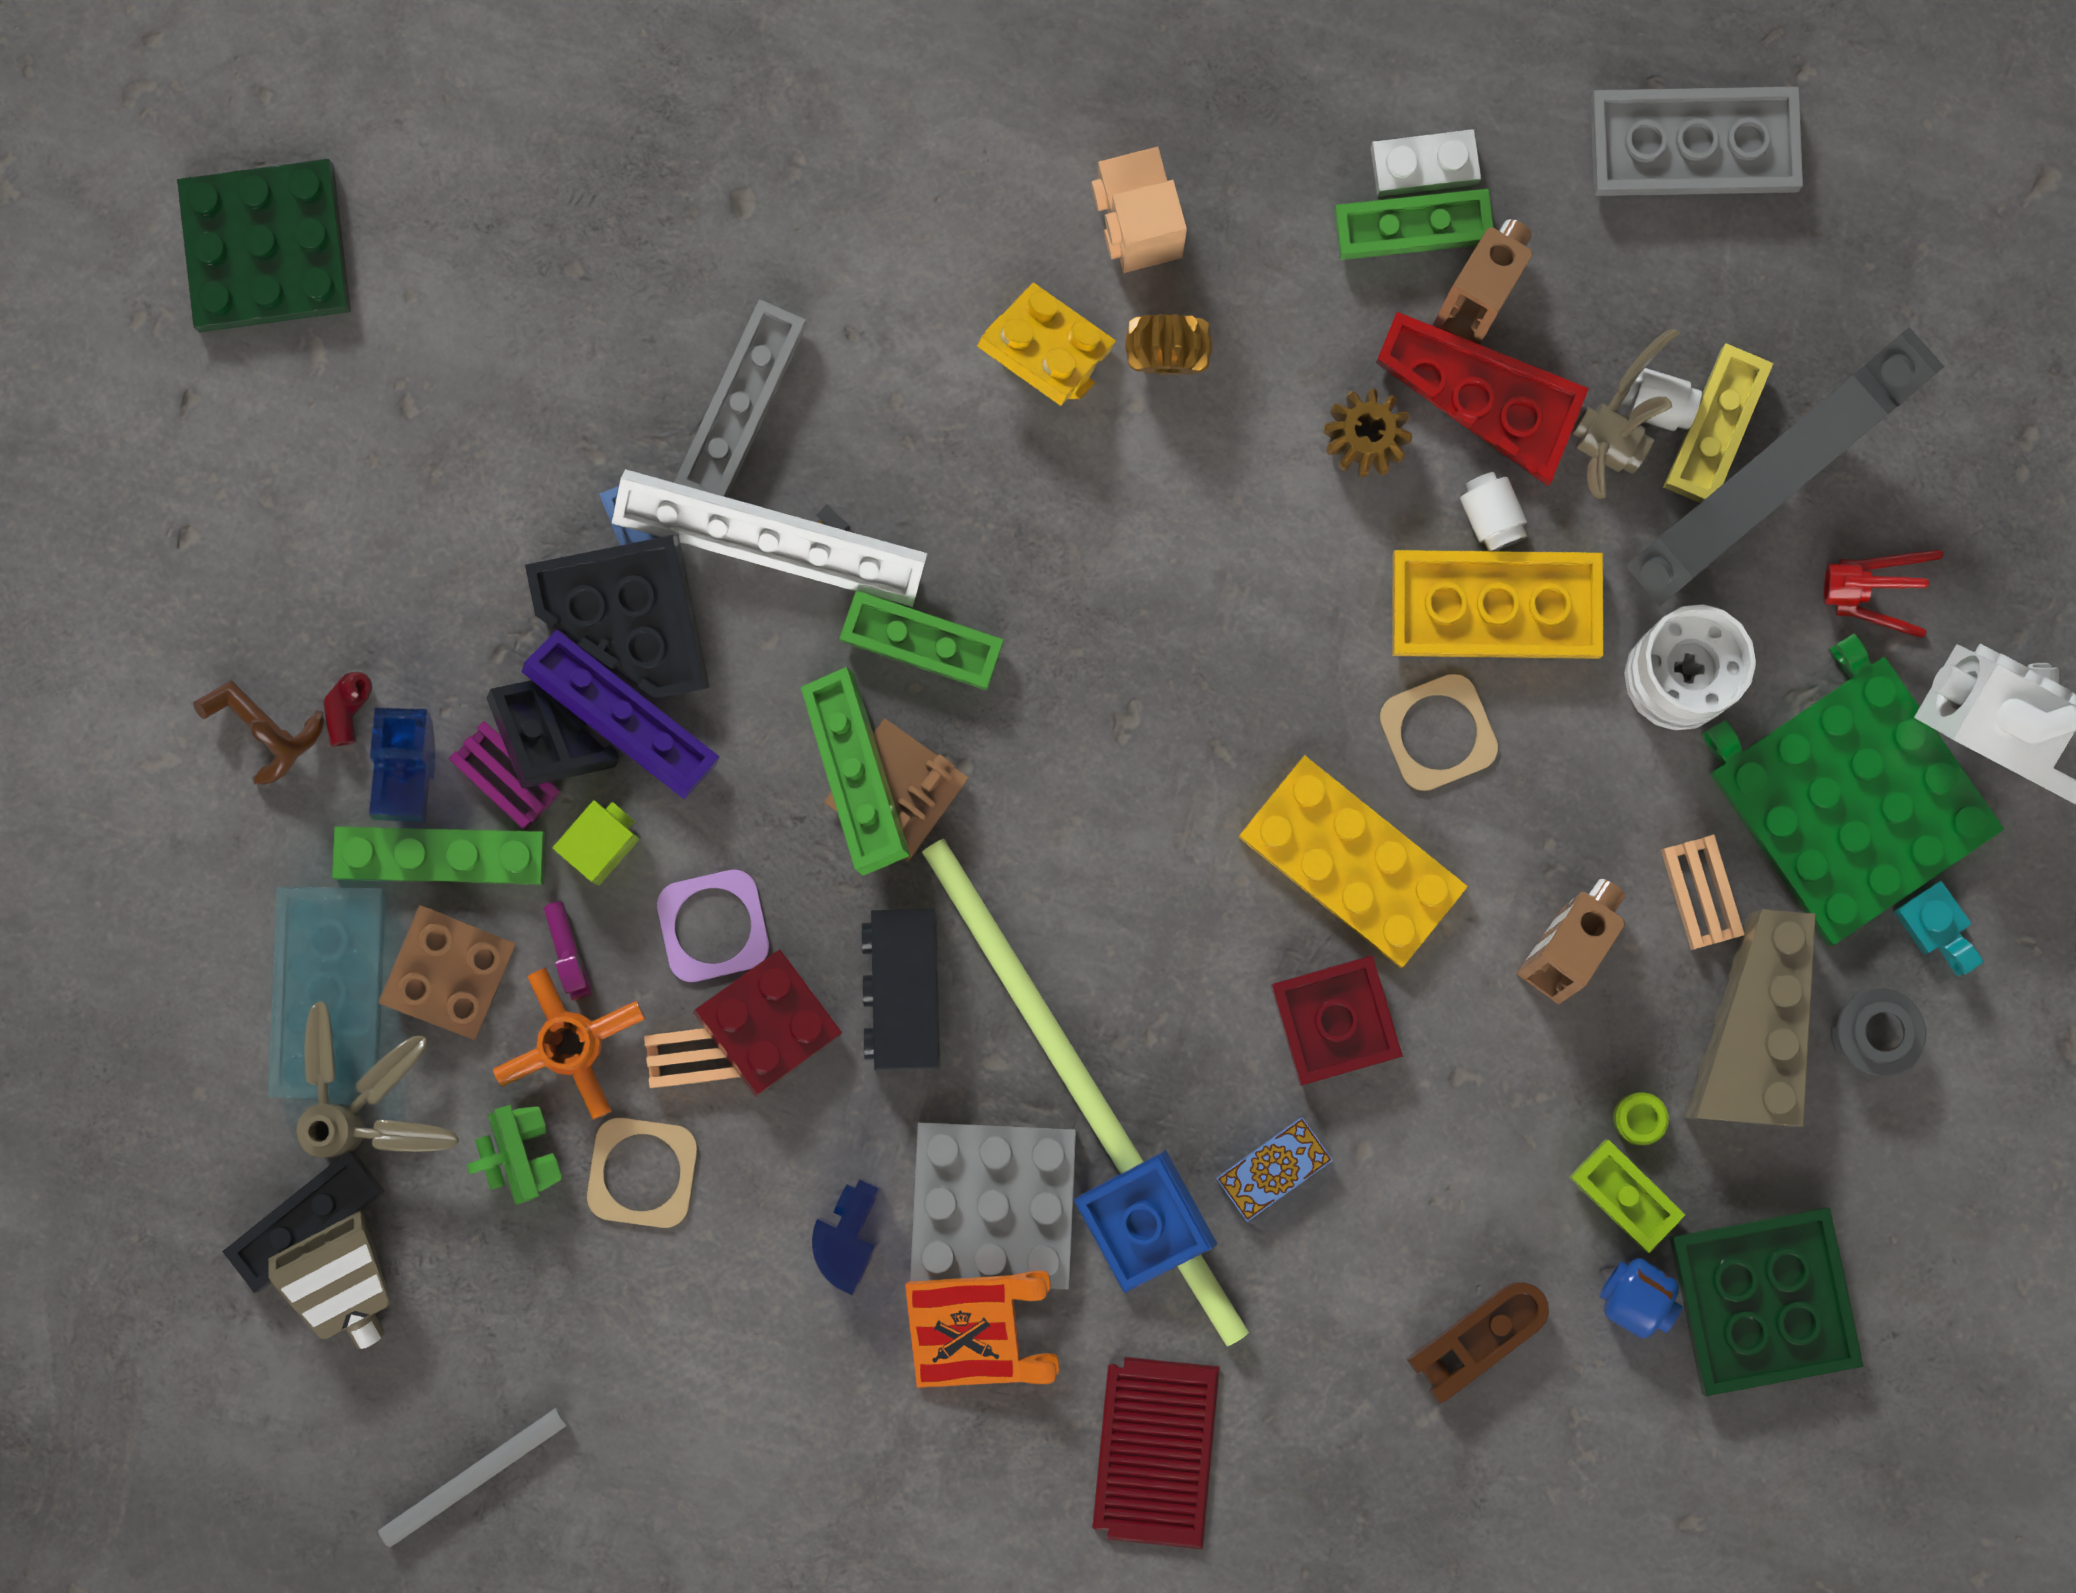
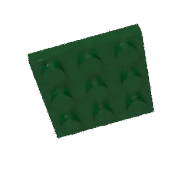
[177,159,351,333]
[1670,1207,1864,1397]

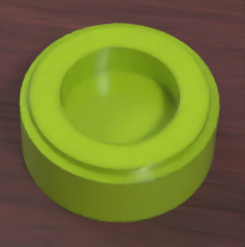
[1613,1092,1669,1145]

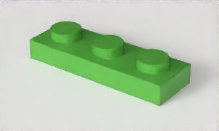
[1334,189,1494,260]
[839,590,1004,691]

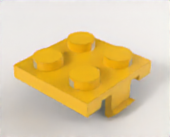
[977,282,1116,406]

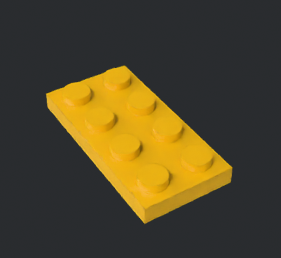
[1392,550,1603,659]
[1238,755,1468,969]

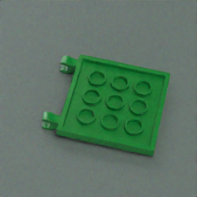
[1701,634,2005,946]

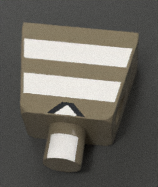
[268,1211,390,1349]

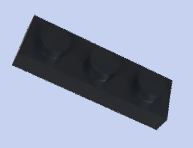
[222,1151,385,1293]

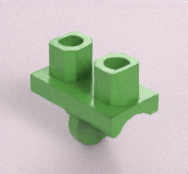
[466,1105,562,1205]

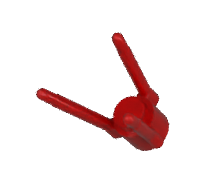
[1823,550,1944,638]

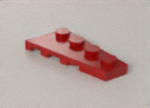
[1376,312,1589,486]

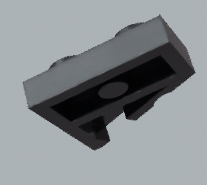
[487,680,619,789]

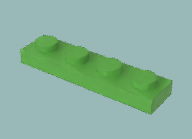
[801,667,910,876]
[332,826,546,885]

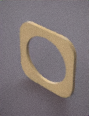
[1380,674,1498,791]
[587,1118,697,1228]

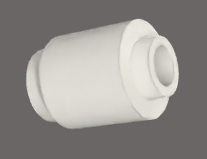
[1621,368,1702,431]
[1460,472,1528,551]

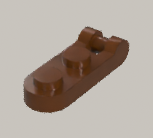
[1407,1282,1549,1403]

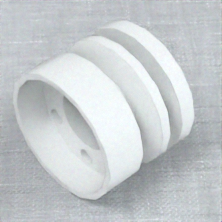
[1624,604,1756,731]

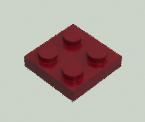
[694,949,842,1097]
[1270,955,1403,1086]

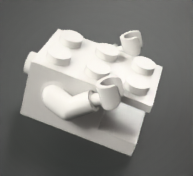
[1914,644,2076,804]

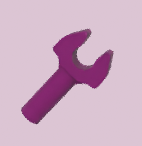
[544,901,592,1001]

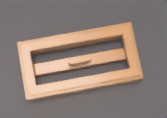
[1661,835,1745,950]
[644,1028,741,1089]

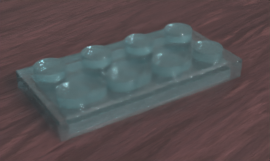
[268,887,386,1099]

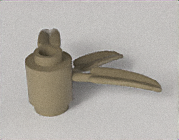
[1572,329,1679,499]
[296,1001,459,1158]

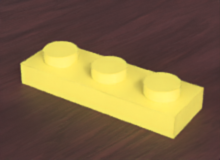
[1663,343,1774,503]

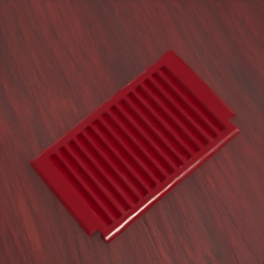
[1092,1357,1220,1550]

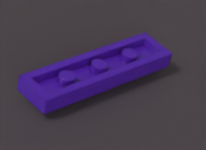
[521,630,720,800]

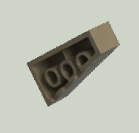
[1684,909,1815,1127]

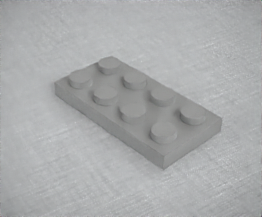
[1590,87,1803,196]

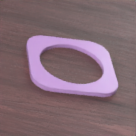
[657,870,769,982]

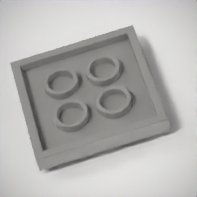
[910,1122,1076,1290]

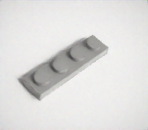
[674,299,808,498]

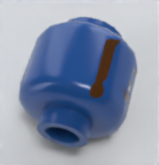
[1599,1258,1683,1339]

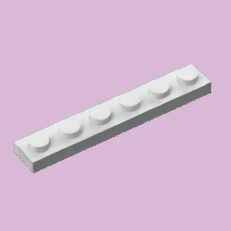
[612,469,927,607]

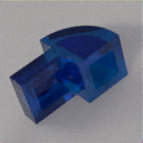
[369,708,435,822]
[812,1178,881,1295]

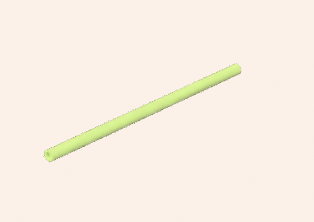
[922,839,1249,1347]

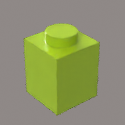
[552,800,640,886]

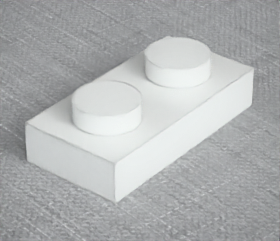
[1371,129,1481,197]

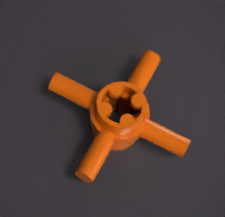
[493,968,646,1120]

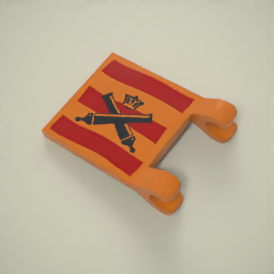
[905,1270,1060,1388]

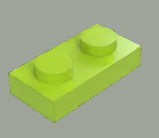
[1569,1139,1685,1253]

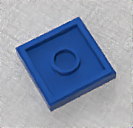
[1073,1150,1217,1293]

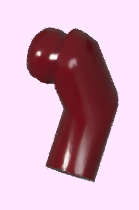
[323,672,373,747]

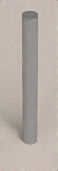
[378,1407,568,1548]

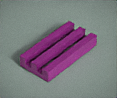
[448,721,562,830]

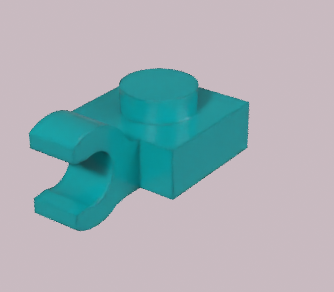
[1893,881,1984,977]

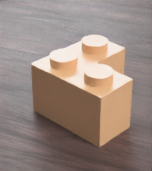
[1091,147,1187,273]

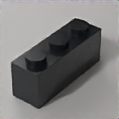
[862,909,940,1070]

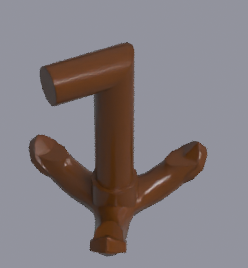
[193,680,324,785]

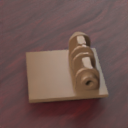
[824,718,969,862]
[378,905,516,1040]

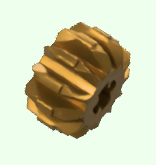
[1125,314,1213,375]
[1323,388,1413,478]

